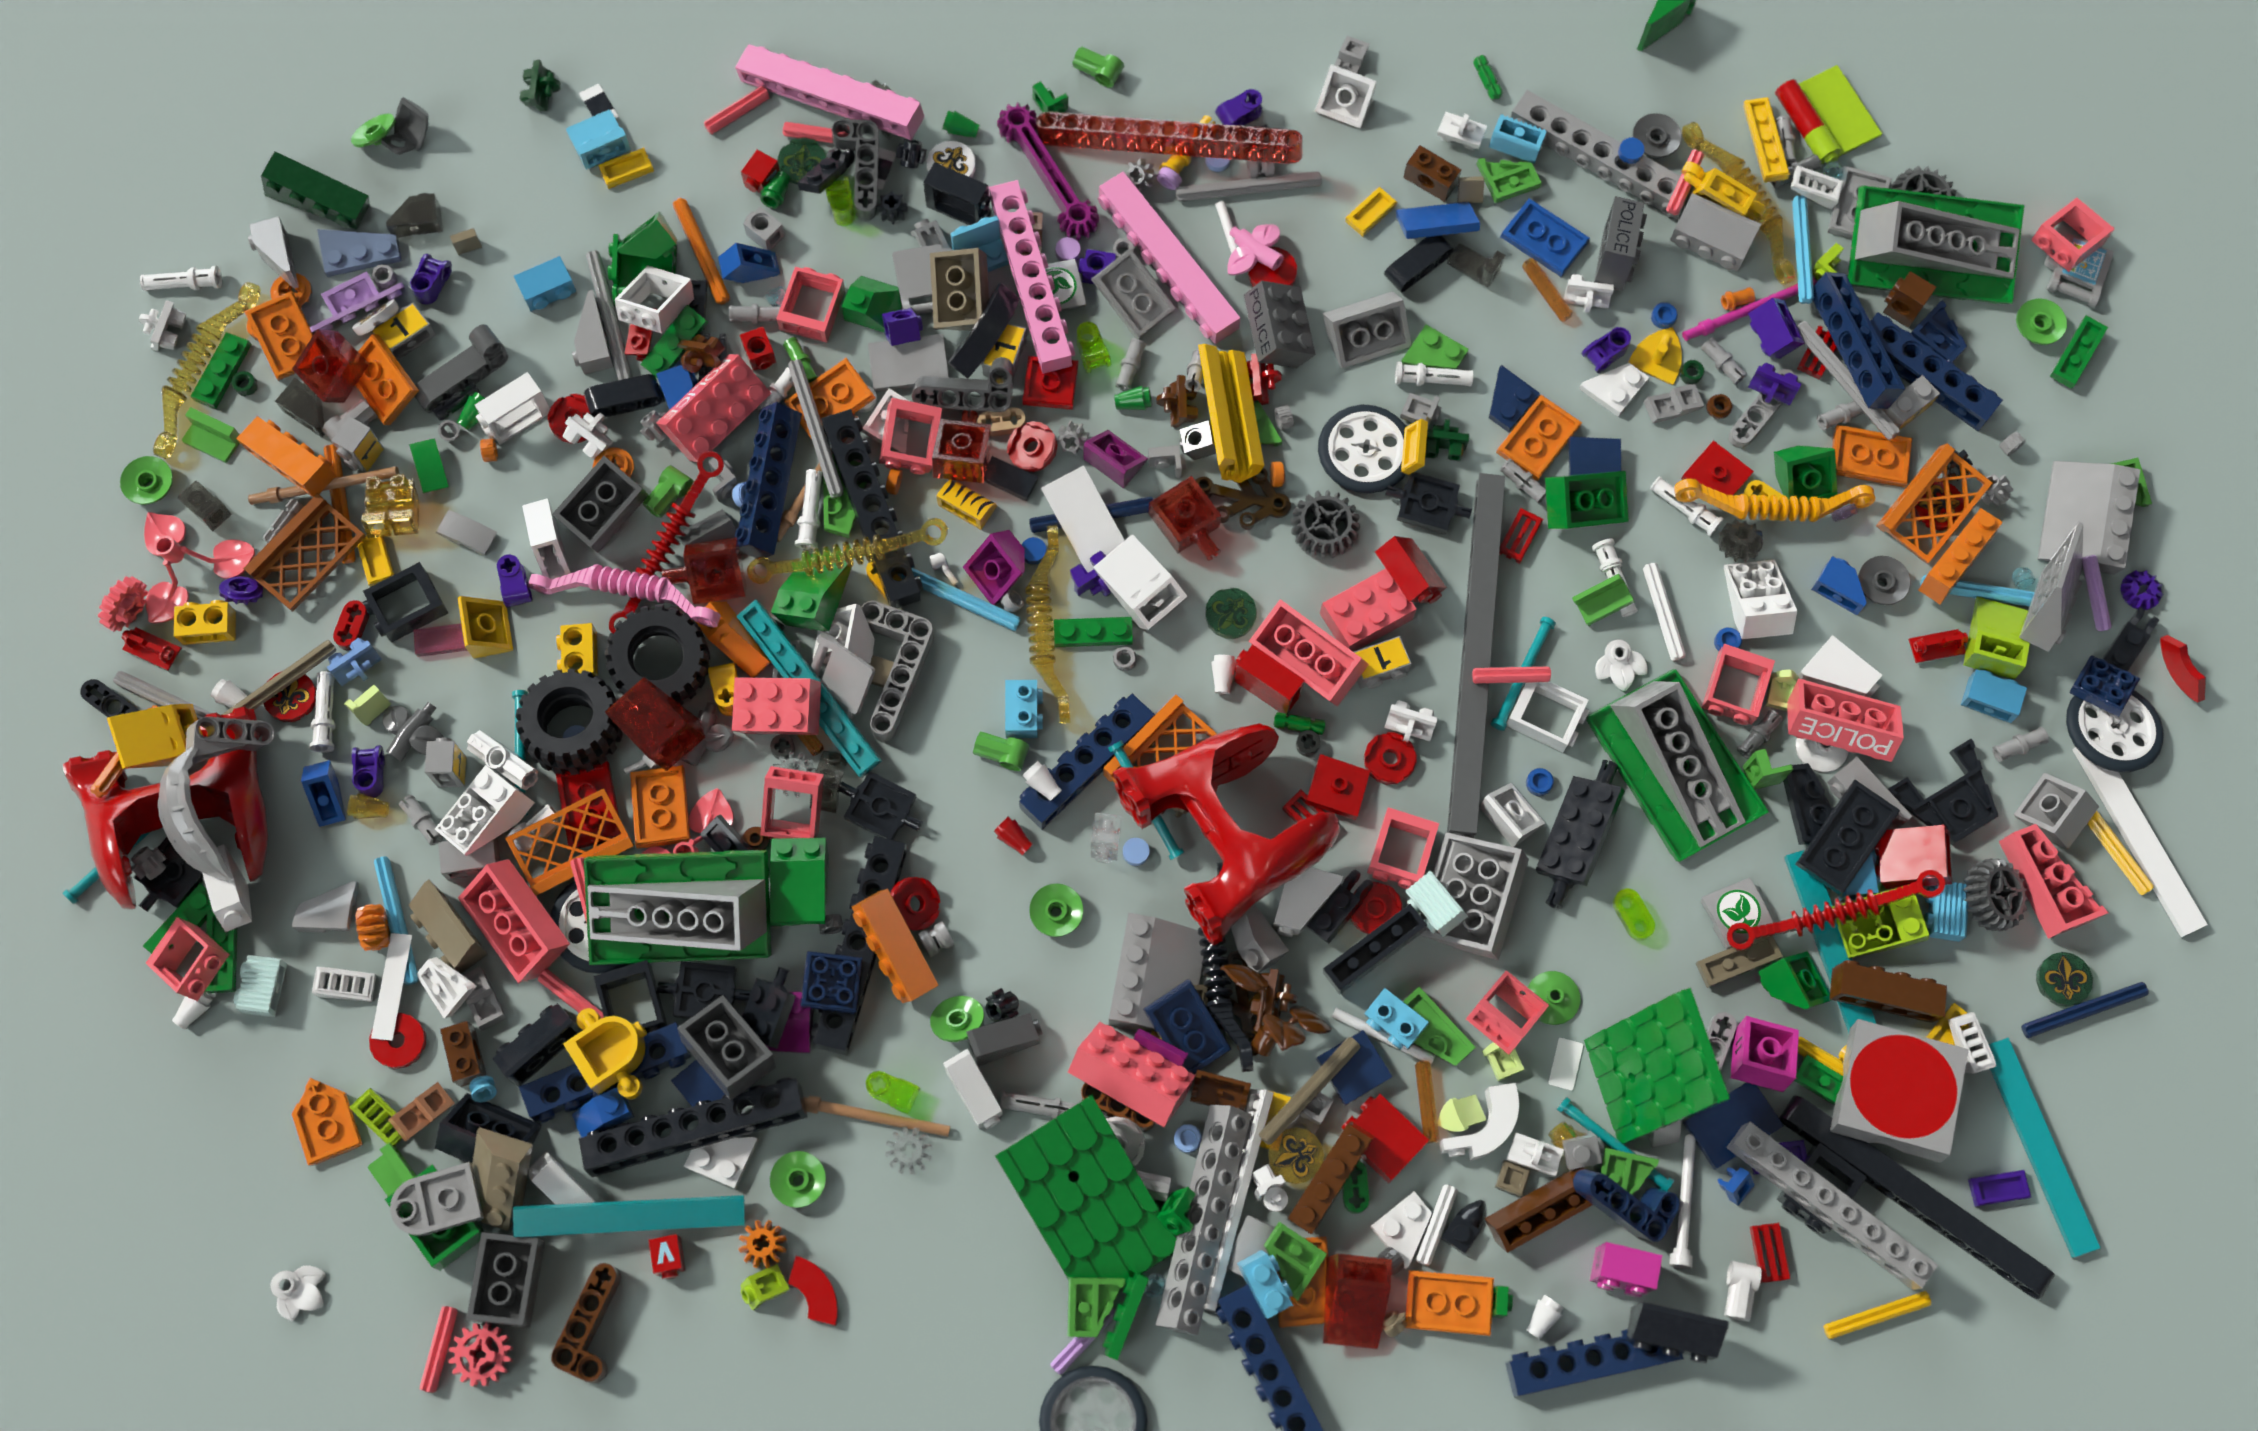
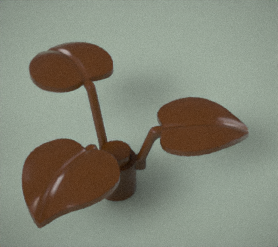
[1220,964,1332,1057]

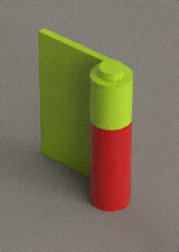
[1775,65,1882,165]

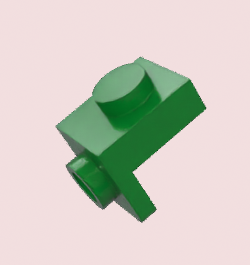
[1492,1286,1513,1318]

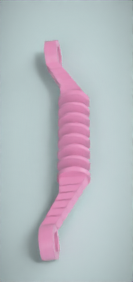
[528,564,721,627]

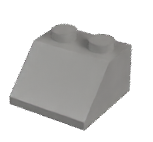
[2013,772,2100,849]

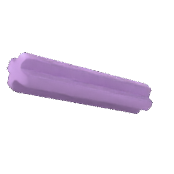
[2082,555,2112,631]
[1051,1307,1115,1375]

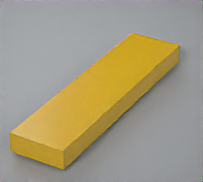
[1743,97,1790,183]

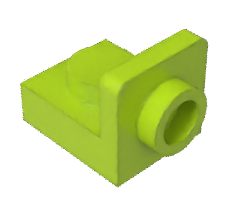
[1812,242,1844,281]
[740,1264,789,1310]

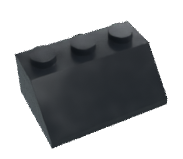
[492,1003,582,1087]
[435,1093,542,1163]
[1626,1302,1729,1364]

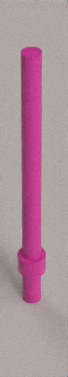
[1682,277,1817,341]

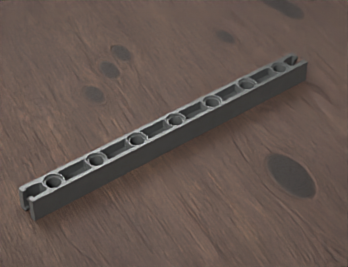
[1447,473,1505,838]

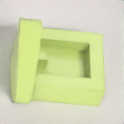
[1765,670,1799,711]
[344,685,391,726]
[1482,1042,1524,1081]
[1438,1094,1486,1132]

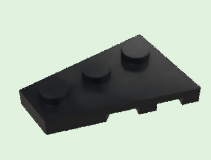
[1783,763,1834,845]

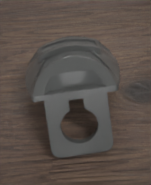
[381,97,429,155]

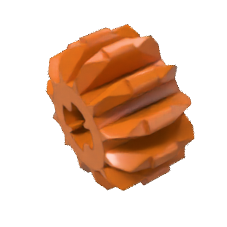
[355,904,390,951]
[739,1220,787,1269]

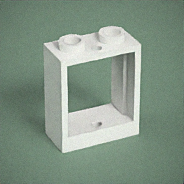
[615,266,694,333]
[475,372,550,445]
[1506,682,1589,753]

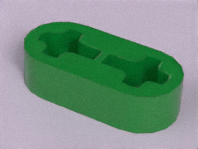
[1342,1161,1369,1214]

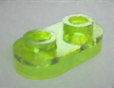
[1613,888,1655,941]

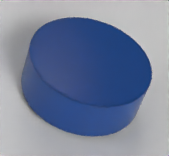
[1618,137,1644,164]
[1651,303,1678,329]
[1022,537,1047,565]
[1714,627,1742,651]
[1526,768,1554,796]

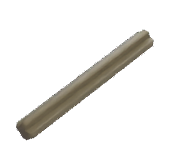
[222,640,336,715]
[1259,1037,1360,1145]

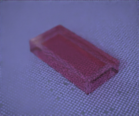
[413,623,468,657]

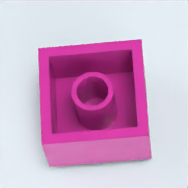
[1730,1016,1799,1092]
[1590,1242,1663,1298]

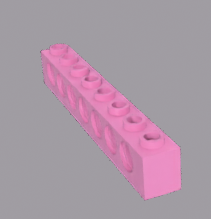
[989,180,1075,374]

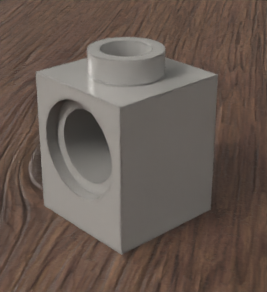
[743,207,785,251]

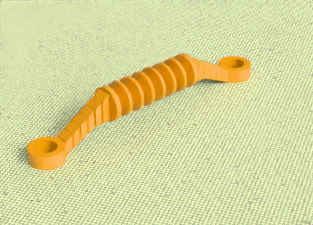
[1674,479,1876,522]

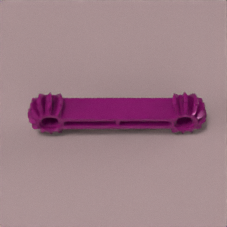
[997,102,1100,241]

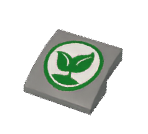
[1027,259,1086,311]
[1701,878,1773,950]

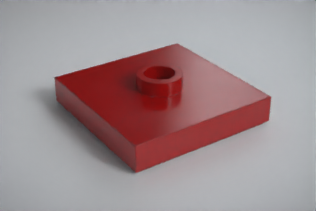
[1022,356,1079,410]
[1681,440,1754,510]
[1305,754,1370,820]

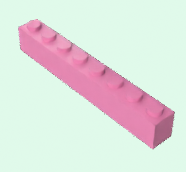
[735,44,925,140]
[1098,171,1240,344]

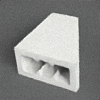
[522,498,571,580]
[1798,635,1882,698]
[202,844,252,932]
[1273,867,1343,937]
[943,1049,1003,1129]
[528,1151,596,1204]

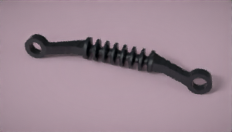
[1198,862,1253,1072]

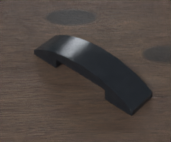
[948,283,1020,379]

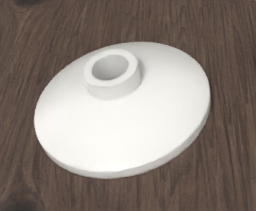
[1795,738,1848,773]

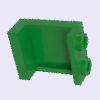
[608,232,677,286]

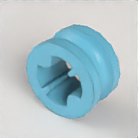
[469,1076,497,1102]

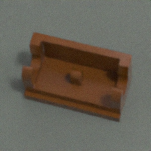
[1190,1070,1251,1111]

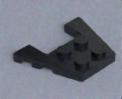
[1888,738,1998,845]

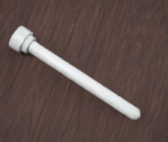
[1669,1134,1696,1269]

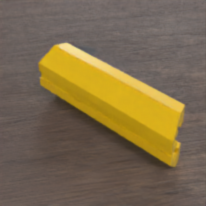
[1198,344,1264,483]

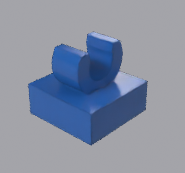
[1717,1167,1755,1206]

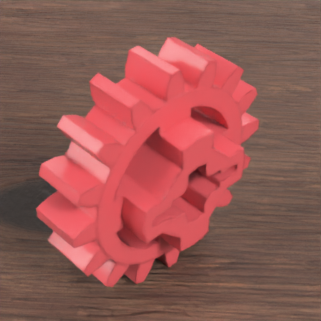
[98,576,148,632]
[448,1323,513,1387]

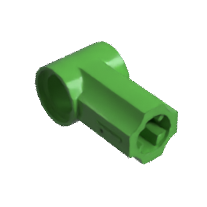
[1072,47,1124,88]
[642,465,693,518]
[973,731,1030,771]

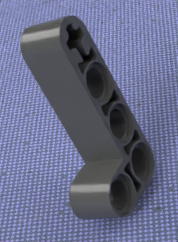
[832,119,879,221]
[414,324,508,413]
[912,357,1014,412]

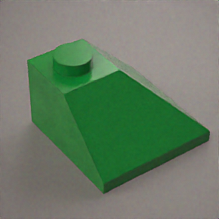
[617,211,677,259]
[842,276,902,333]
[1774,446,1838,501]
[1758,951,1832,1009]

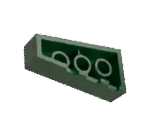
[261,151,370,230]

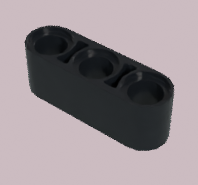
[1384,235,1454,293]
[584,374,663,418]

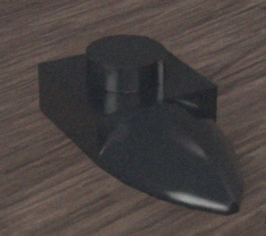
[1440,1200,1485,1255]

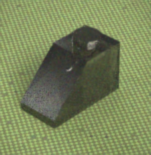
[386,193,443,238]
[275,378,325,438]

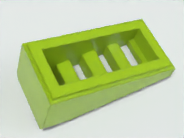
[350,1088,403,1146]

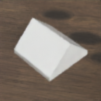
[1315,64,1377,128]
[1479,783,1545,848]

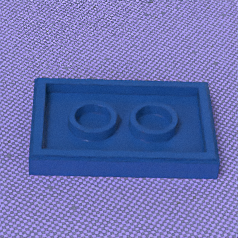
[1500,198,1590,277]
[1396,202,1480,239]

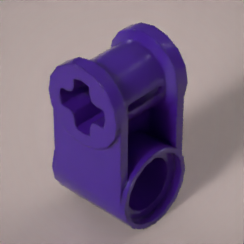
[1215,89,1262,133]
[410,253,452,305]
[1581,327,1631,373]
[497,554,533,608]
[352,745,385,799]

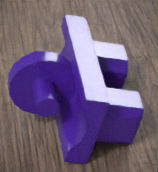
[1748,363,1801,405]
[1070,551,1111,597]

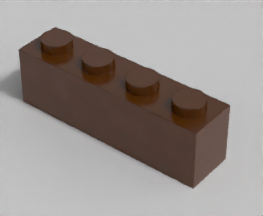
[1830,960,1947,1023]
[1288,1121,1375,1234]
[1484,1167,1593,1253]

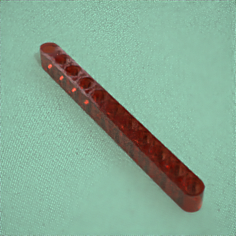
[1036,112,1303,164]

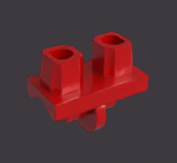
[1246,353,1282,405]

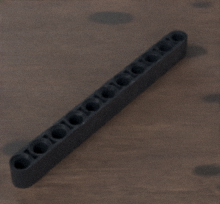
[1779,1095,2055,1300]

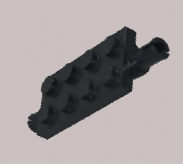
[1535,760,1625,909]

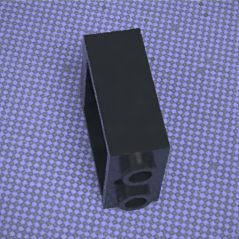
[923,162,992,225]
[363,562,448,642]
[594,960,668,1034]
[1776,1143,1867,1234]

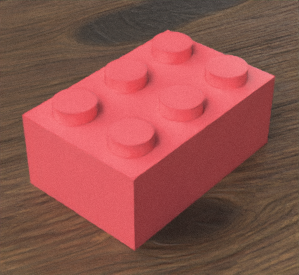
[1320,568,1416,652]
[732,678,821,735]

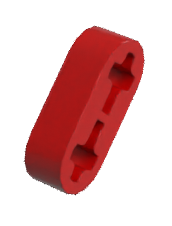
[333,600,370,650]

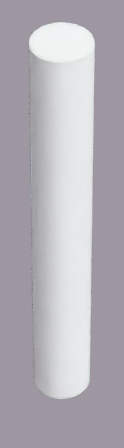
[1216,201,1239,254]

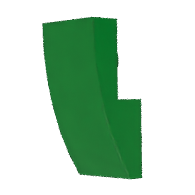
[409,438,449,494]

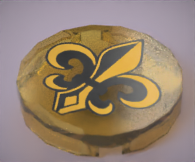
[1268,1127,1324,1184]

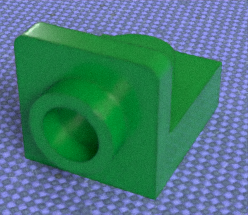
[1032,81,1069,120]
[1157,1187,1196,1235]

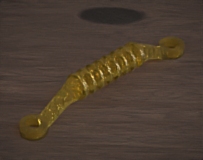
[1682,122,1796,285]
[153,282,261,459]
[747,518,948,584]
[1025,525,1070,724]

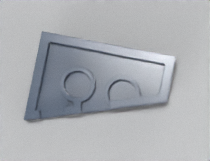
[317,229,402,277]

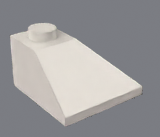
[812,604,875,664]

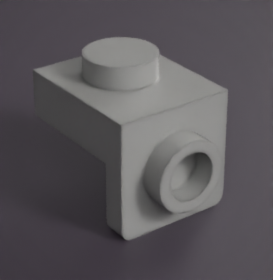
[1400,393,1442,428]
[708,457,738,502]
[1562,1131,1604,1170]

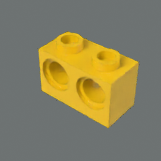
[174,600,236,645]
[556,623,598,677]

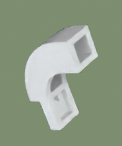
[1439,1083,1519,1161]

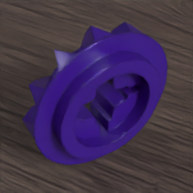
[2120,570,2164,610]
[219,576,263,605]

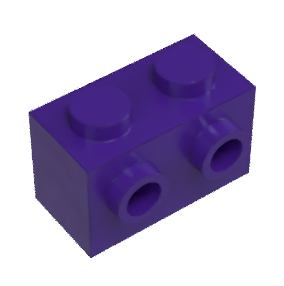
[1748,298,1805,359]

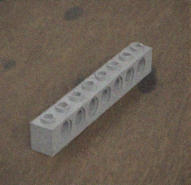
[1510,90,1695,220]
[1156,1105,1252,1335]
[1726,1122,1938,1290]

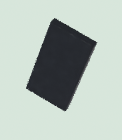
[1795,780,1900,896]

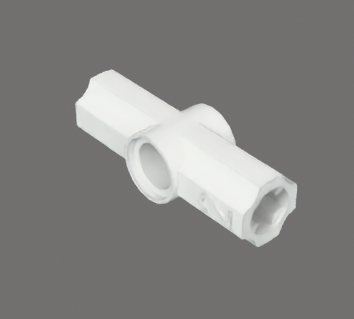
[467,730,539,790]

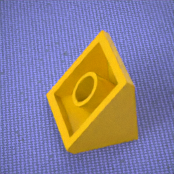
[458,596,513,659]

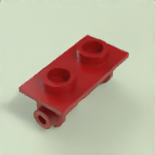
[624,308,657,362]
[121,627,182,671]
[1908,629,1968,663]

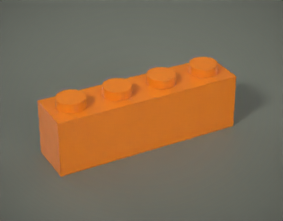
[236,416,336,497]
[1918,508,2003,605]
[852,888,939,1003]

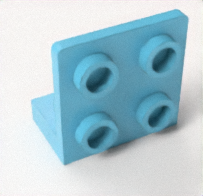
[566,110,631,170]
[951,216,1009,272]

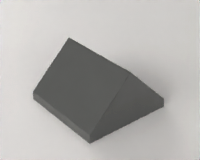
[678,509,745,577]

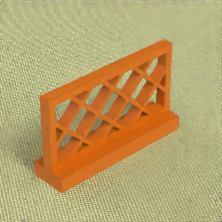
[1876,443,1992,564]
[1103,694,1217,784]
[505,788,634,896]

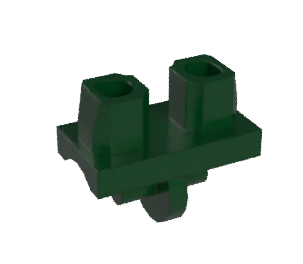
[519,60,561,112]
[1425,418,1469,461]

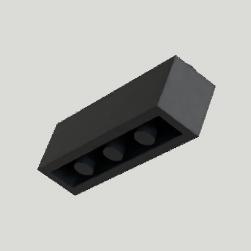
[1323,903,1427,995]

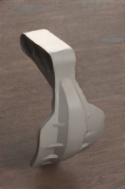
[158,717,275,881]

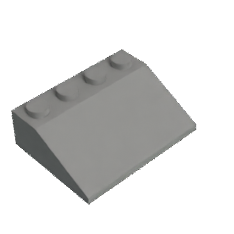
[2037,461,2140,575]
[2019,522,2083,652]
[1419,832,1529,960]
[1109,913,1205,1033]

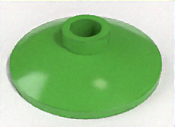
[351,114,395,147]
[2016,298,2067,345]
[120,456,173,505]
[1029,883,1083,937]
[1528,971,1580,1025]
[930,996,984,1042]
[769,1151,826,1208]

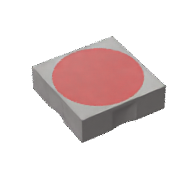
[1830,1019,1969,1163]

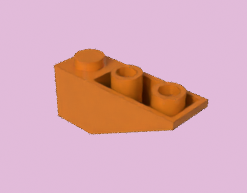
[696,602,771,678]

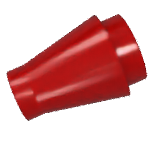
[994,816,1033,855]

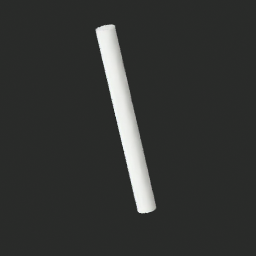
[1332,1007,1436,1065]

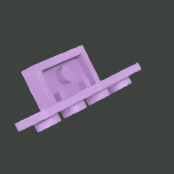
[310,271,405,335]

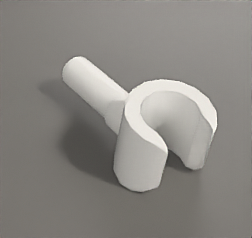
[930,553,958,586]
[624,751,663,774]

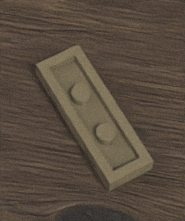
[1695,936,1783,988]

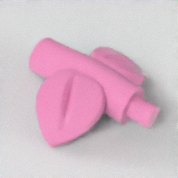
[1228,224,1284,276]

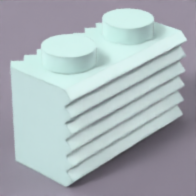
[1405,871,1468,937]
[234,955,287,1017]

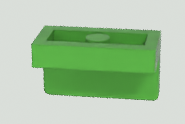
[182,407,240,463]
[1572,574,1635,626]
[1742,749,1794,790]
[368,1143,417,1197]

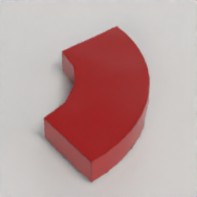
[2160,635,2206,703]
[788,1256,838,1326]

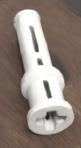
[140,266,222,291]
[1395,361,1473,386]
[795,469,823,549]
[1650,476,1724,537]
[1592,538,1638,617]
[309,671,336,753]

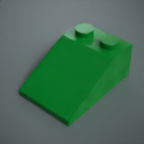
[1637,0,1696,51]
[1545,471,1629,529]
[771,554,854,632]
[770,838,829,925]
[385,1164,485,1271]

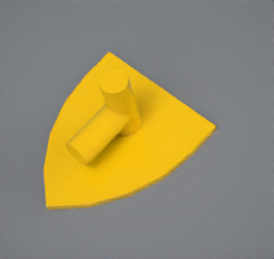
[1628,327,1682,385]

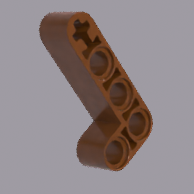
[551,1263,621,1383]

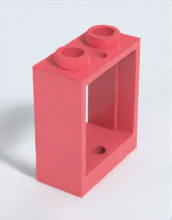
[2031,198,2115,272]
[776,267,845,343]
[879,398,942,475]
[1701,644,1775,725]
[760,766,824,839]
[1367,807,1439,889]
[146,917,230,1001]
[1466,970,1549,1055]

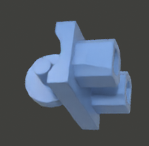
[327,638,382,686]

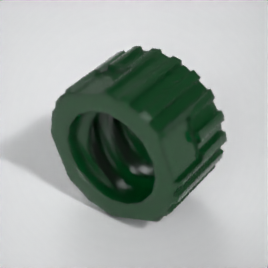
[1680,359,1705,384]
[231,371,258,397]

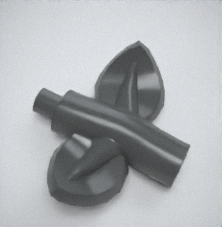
[383,702,444,762]
[667,702,734,766]

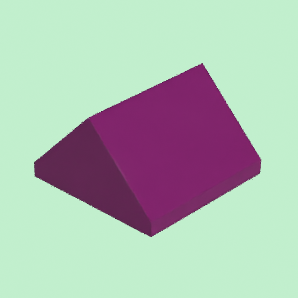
[1084,430,1148,489]

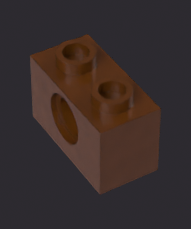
[1403,145,1462,202]
[1883,271,1936,328]
[440,1021,487,1087]

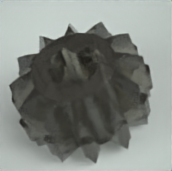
[1718,519,1763,563]

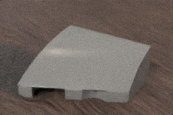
[292,881,359,933]
[1227,1215,1275,1276]

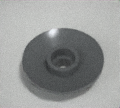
[1632,113,1682,158]
[1858,556,1911,605]

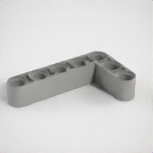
[861,600,934,742]

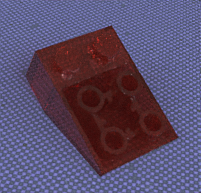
[605,677,705,771]
[1323,1253,1392,1349]

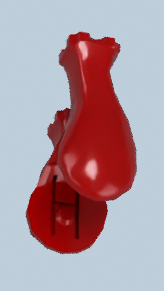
[63,707,268,910]
[1113,723,1340,946]

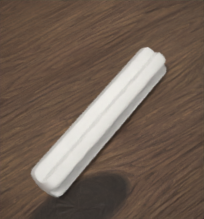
[1416,1184,1458,1266]

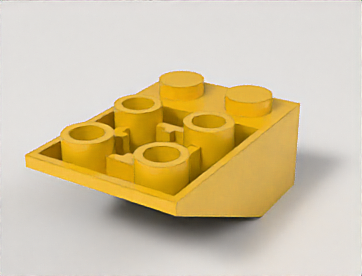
[107,704,203,769]

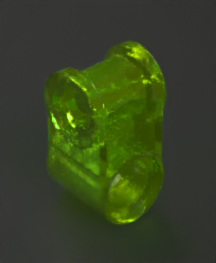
[825,176,855,226]
[1076,321,1112,374]
[865,1071,921,1114]

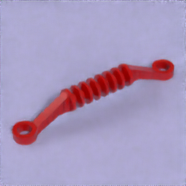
[609,451,724,634]
[1727,870,1945,951]

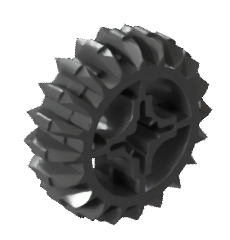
[1891,165,1957,196]
[1290,490,1360,559]
[1962,858,2029,931]

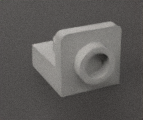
[911,218,949,249]
[1148,445,1186,478]

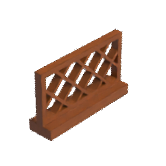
[243,493,366,612]

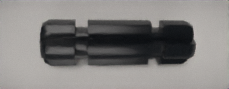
[432,382,480,421]

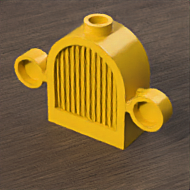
[1681,161,1766,220]
[563,1008,647,1099]

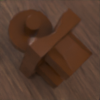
[677,334,725,373]
[1156,375,1198,428]
[1250,969,1298,1017]

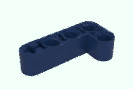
[1573,1169,1680,1242]

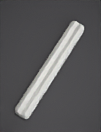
[1643,563,1685,661]

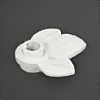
[1595,639,1647,691]
[270,1266,326,1321]

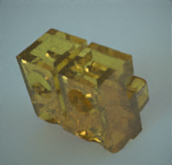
[361,474,419,538]

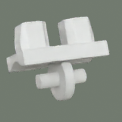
[1437,112,1487,151]
[1564,274,1613,313]
[139,300,186,351]
[563,413,613,459]
[1384,700,1438,742]
[1507,1133,1564,1177]
[1251,1165,1288,1212]

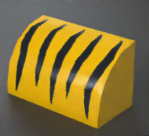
[936,479,997,530]

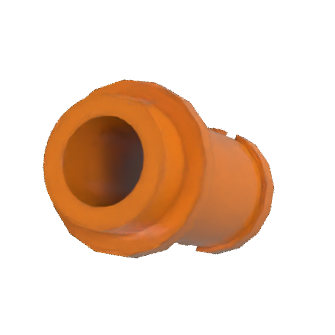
[1721,287,1755,311]

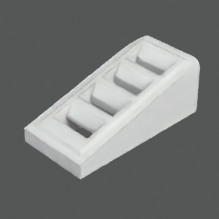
[1790,165,1843,209]
[312,967,377,1002]
[1948,1012,1996,1074]

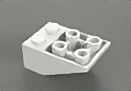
[1093,535,1188,630]
[1724,559,1797,639]
[435,765,535,856]

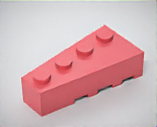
[1999,824,2108,939]

